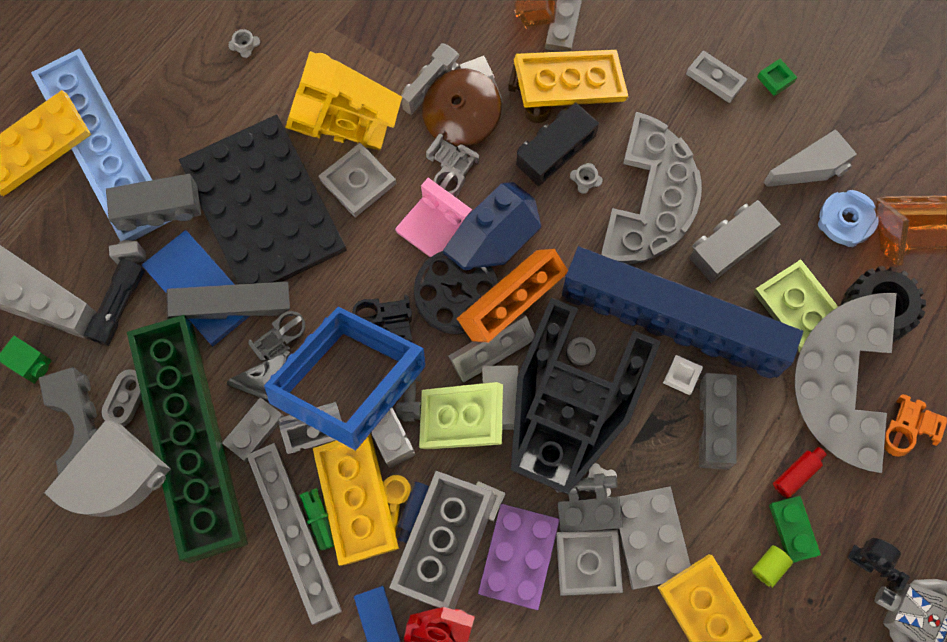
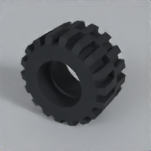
[841,266,926,343]

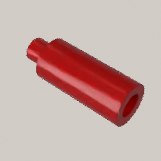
[773,447,827,499]

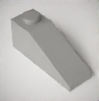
[764,129,857,187]

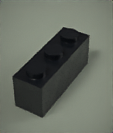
[516,102,599,187]

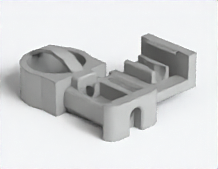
[426,133,479,197]

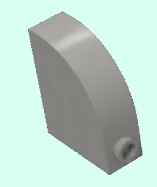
[44,419,170,517]

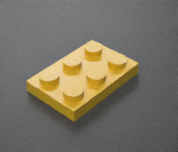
[657,554,762,642]

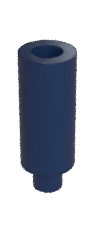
[396,481,430,544]

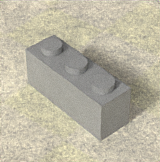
[689,200,781,283]

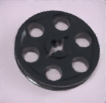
[414,251,498,334]

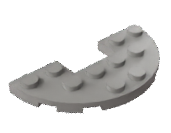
[601,112,702,265]
[795,293,896,473]

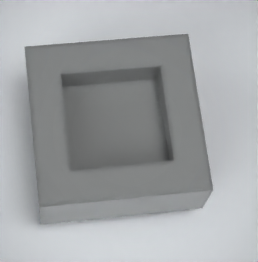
[109,240,146,265]

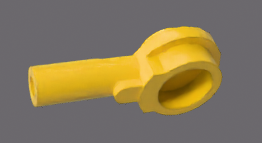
[383,475,411,535]

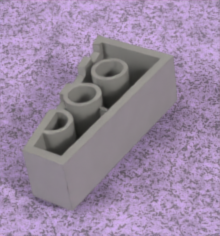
[0,245,97,339]

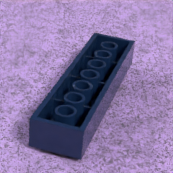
[562,246,804,378]

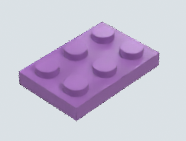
[478,504,559,610]

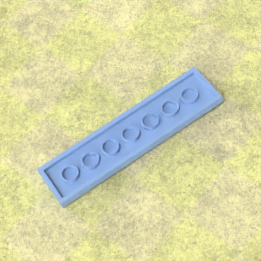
[31,49,170,241]

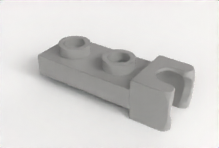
[401,43,460,115]

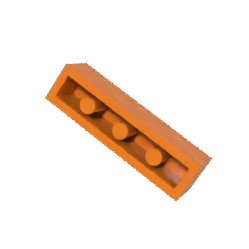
[457,249,568,343]

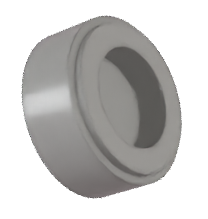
[566,337,596,367]

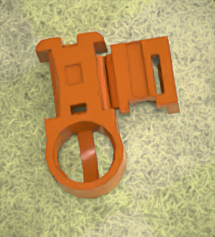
[884,394,947,457]

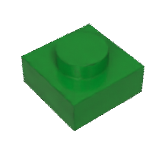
[757,58,797,96]

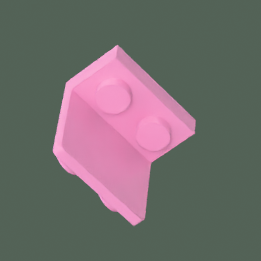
[396,178,472,257]

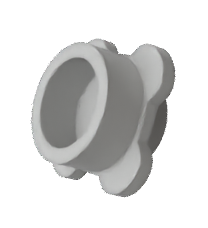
[229,29,260,58]
[570,163,602,194]

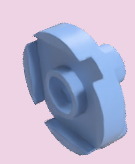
[818,190,879,247]

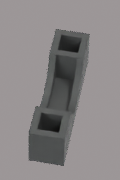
[39,367,98,475]

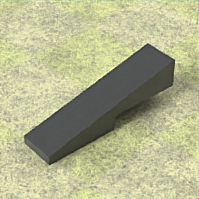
[166,282,290,319]

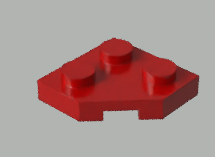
[404,607,475,642]

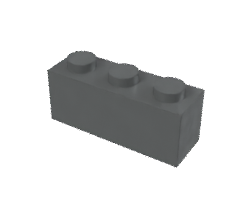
[106,174,201,231]

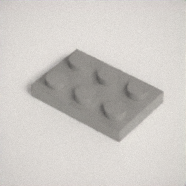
[617,486,691,590]

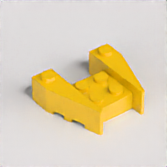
[285,51,402,150]

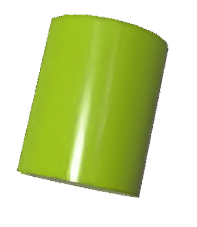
[752,546,793,587]

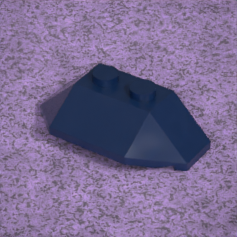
[443,182,542,270]

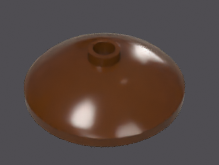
[422,68,502,148]

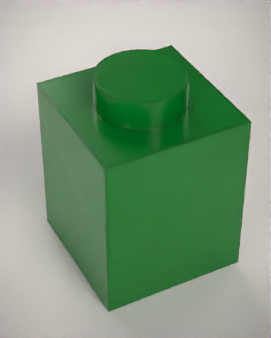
[0,336,52,384]

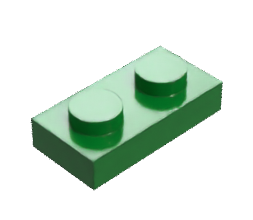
[769,496,821,563]

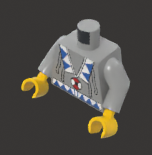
[874,579,947,642]

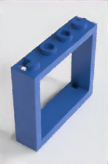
[264,307,426,451]

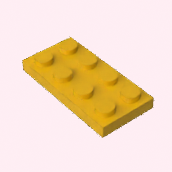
[514,50,628,107]
[0,90,91,196]
[313,433,399,566]

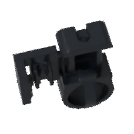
[352,295,412,342]
[847,538,910,592]

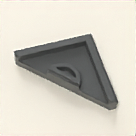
[226,351,291,400]

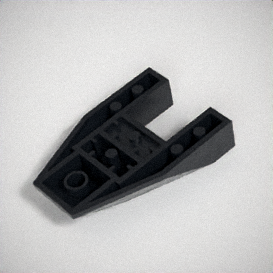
[511,298,661,495]

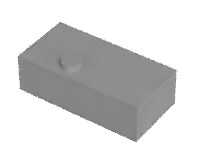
[389,471,496,609]

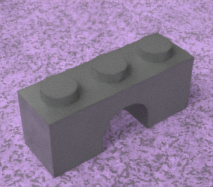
[699,373,737,470]

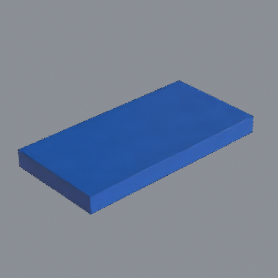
[142,230,250,347]

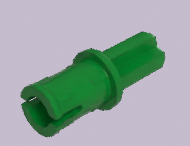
[299,488,334,550]

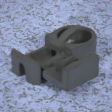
[248,311,306,362]

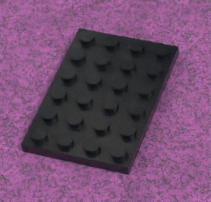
[178,114,347,285]

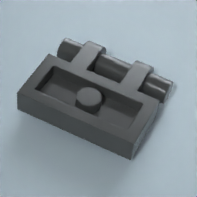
[556,473,623,532]

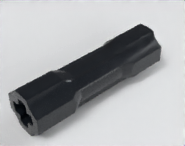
[84,259,145,346]

